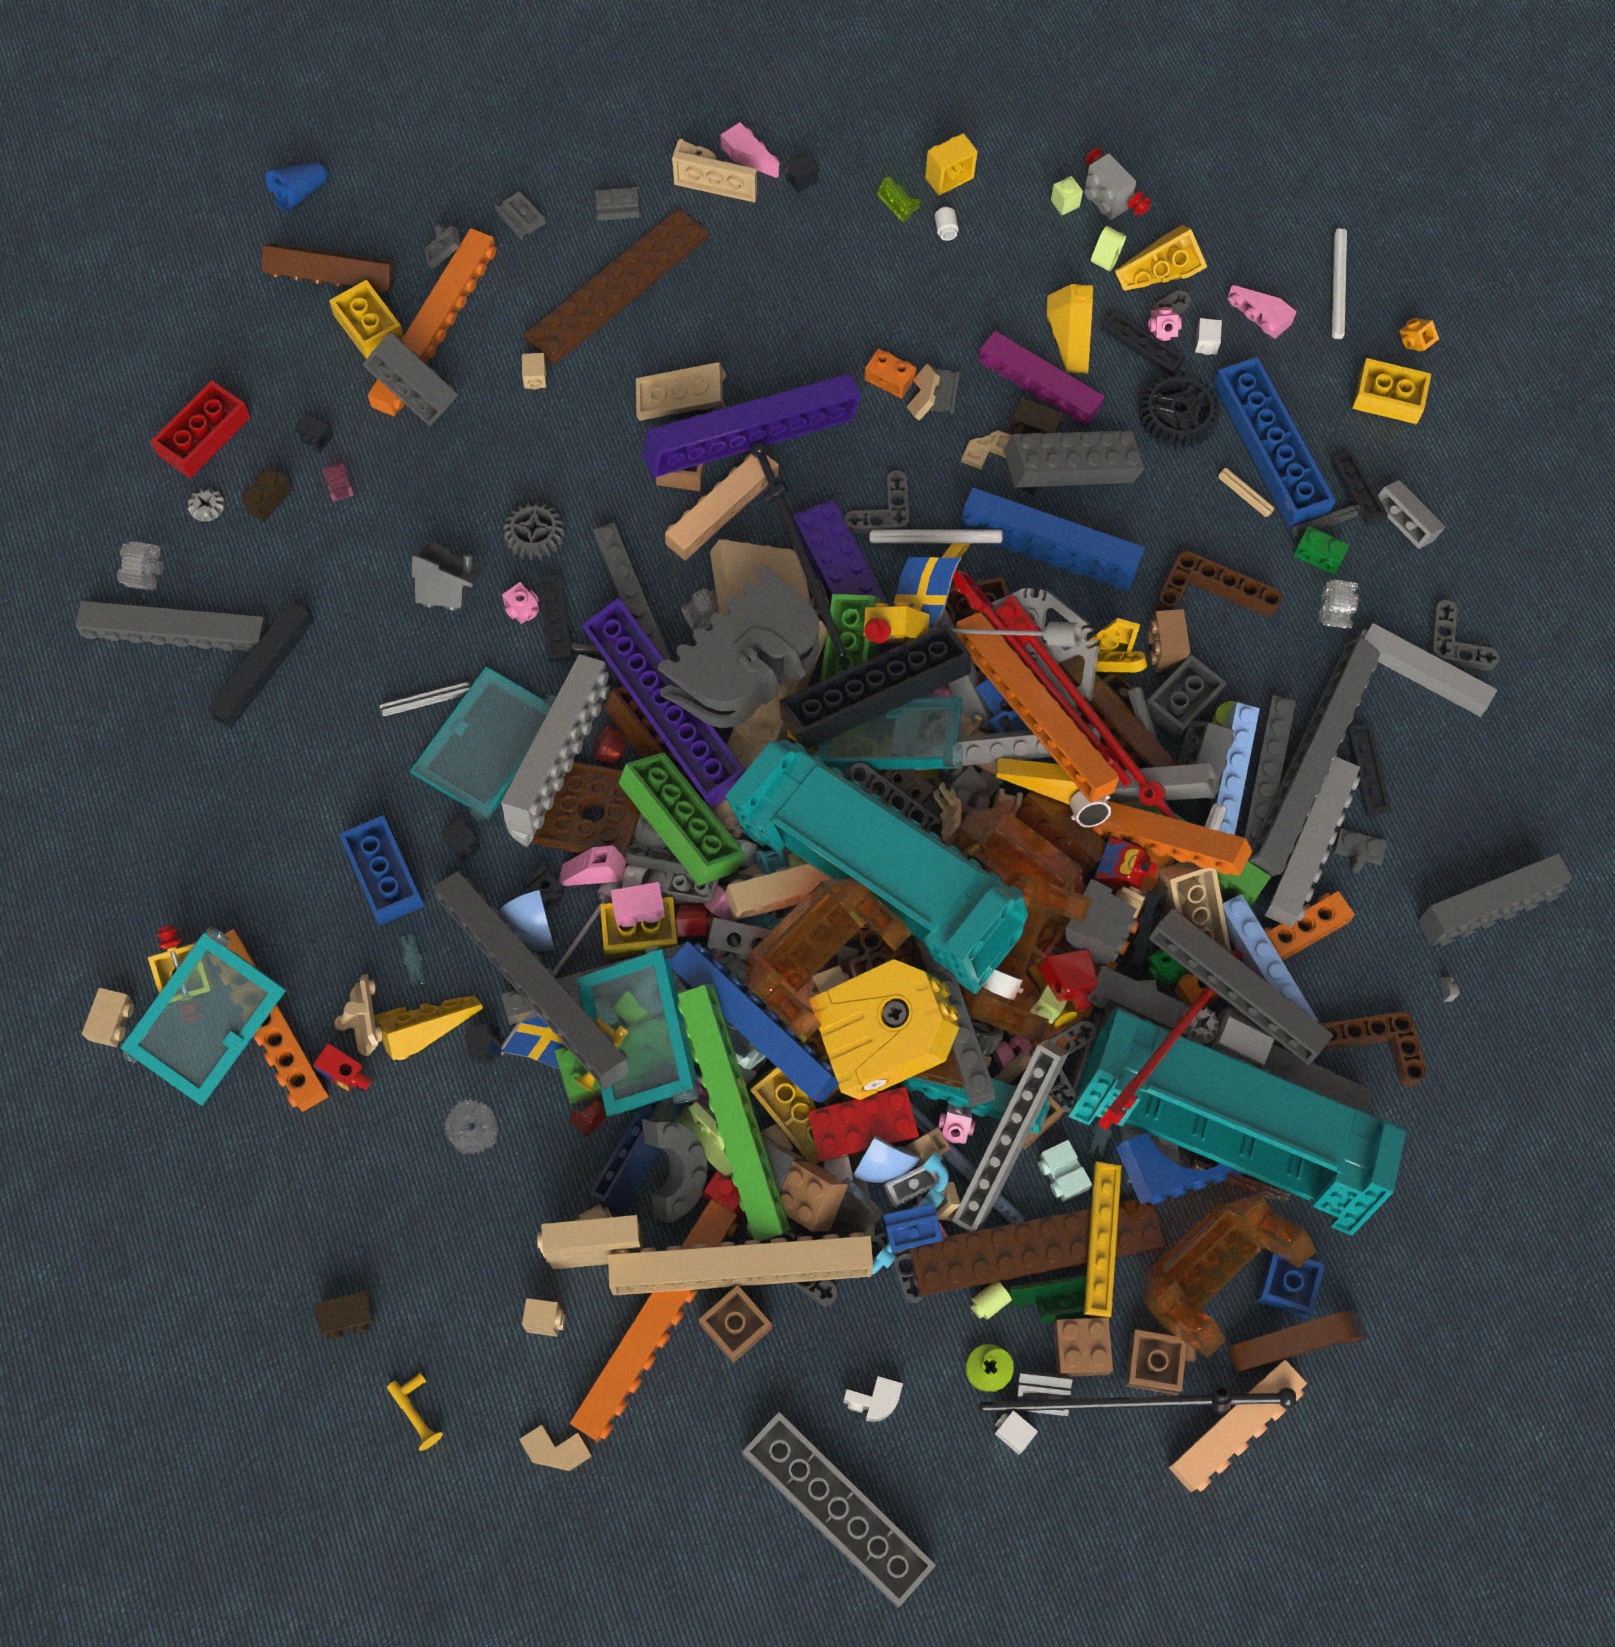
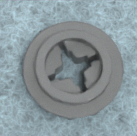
[188,488,225,521]
[1180,1006,1220,1044]

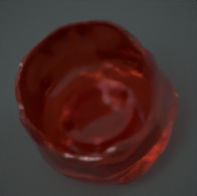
[592,724,626,765]
[569,1098,608,1137]

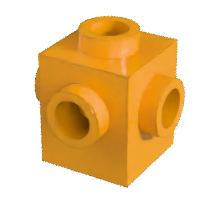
[1399,318,1439,351]

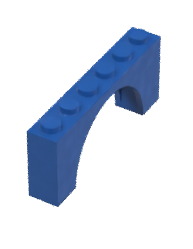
[1116,1133,1245,1205]

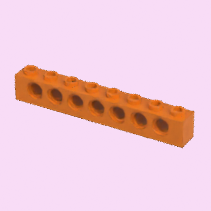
[1174,891,1355,1006]
[208,929,329,1112]

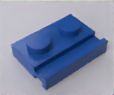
[884,1204,943,1252]

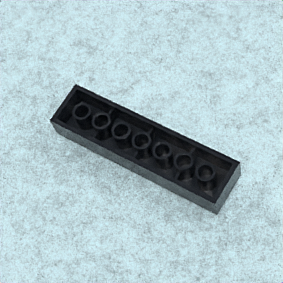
[779,624,971,750]

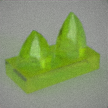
[877,176,921,222]

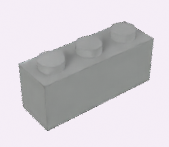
[1378,480,1446,549]

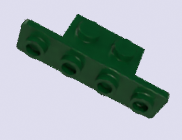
[1009,1275,1092,1324]

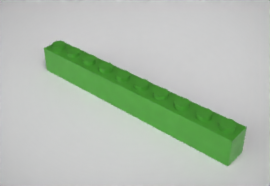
[677,984,791,1241]

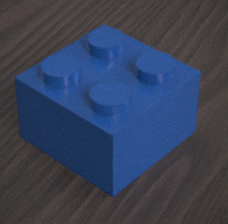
[1256,1248,1325,1319]

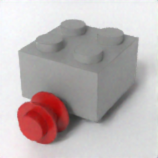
[1084,148,1151,220]

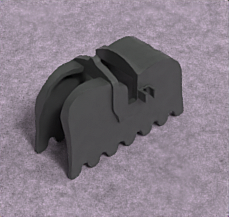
[658,566,820,728]

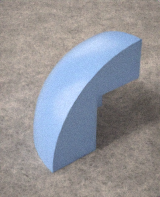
[498,890,555,952]
[853,1136,921,1183]

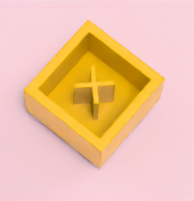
[925,133,977,196]

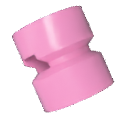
[993,1033,1033,1071]

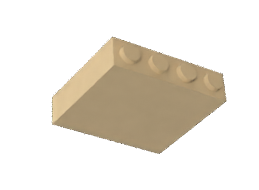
[710,539,810,615]
[537,1215,644,1269]

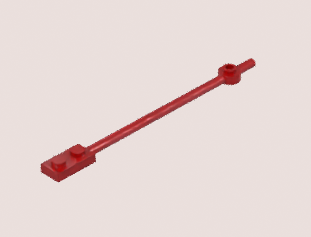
[952,570,1132,787]
[995,595,1178,820]
[1098,951,1242,1130]

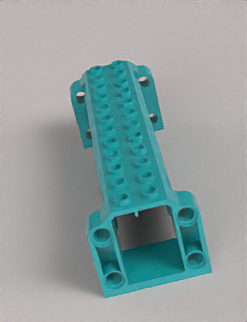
[725,739,1028,995]
[1068,1008,1406,1236]

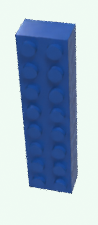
[1213,357,1336,528]
[960,487,1145,591]
[670,941,838,1103]

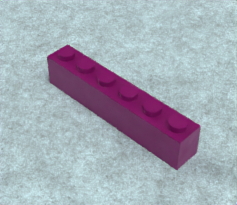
[979,331,1105,427]

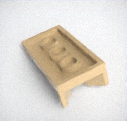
[672,139,757,202]
[636,362,727,421]

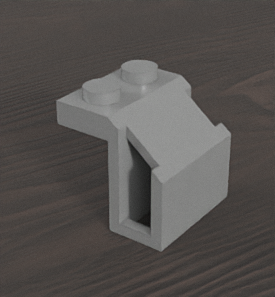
[1211,1007,1274,1068]

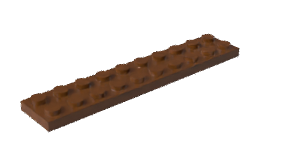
[523,208,709,366]
[908,1199,1165,1297]

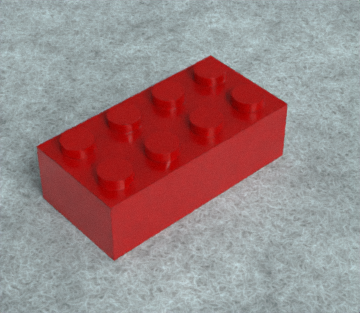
[150,380,251,479]
[807,1086,919,1164]

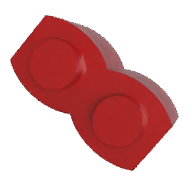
[676,903,715,937]

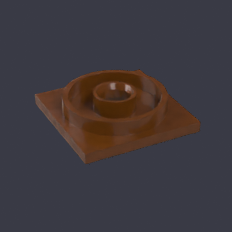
[533,762,641,858]

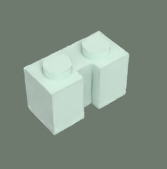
[1038,1140,1092,1203]

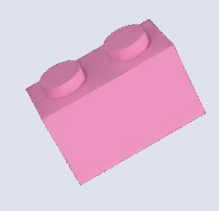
[611,882,665,927]

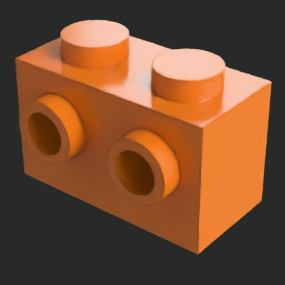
[864,349,916,399]

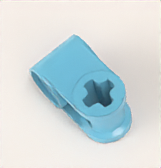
[756,849,788,875]

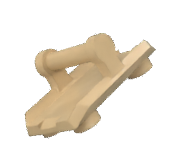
[334,974,382,1056]

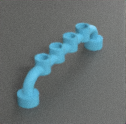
[872,1151,949,1274]

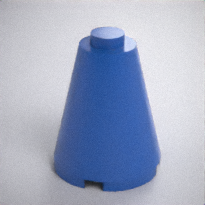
[265,162,328,211]

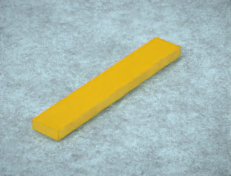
[1084,1161,1121,1318]

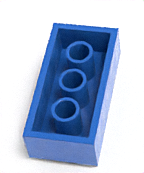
[339,815,424,926]

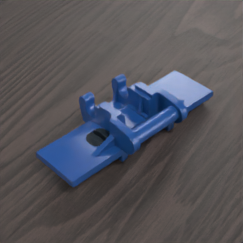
[975,679,1058,764]

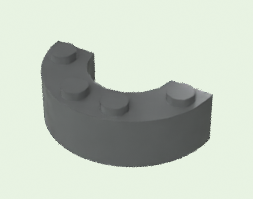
[642,1118,707,1223]

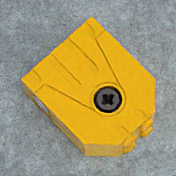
[809,959,960,1100]

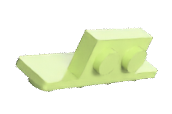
[676,1102,733,1178]

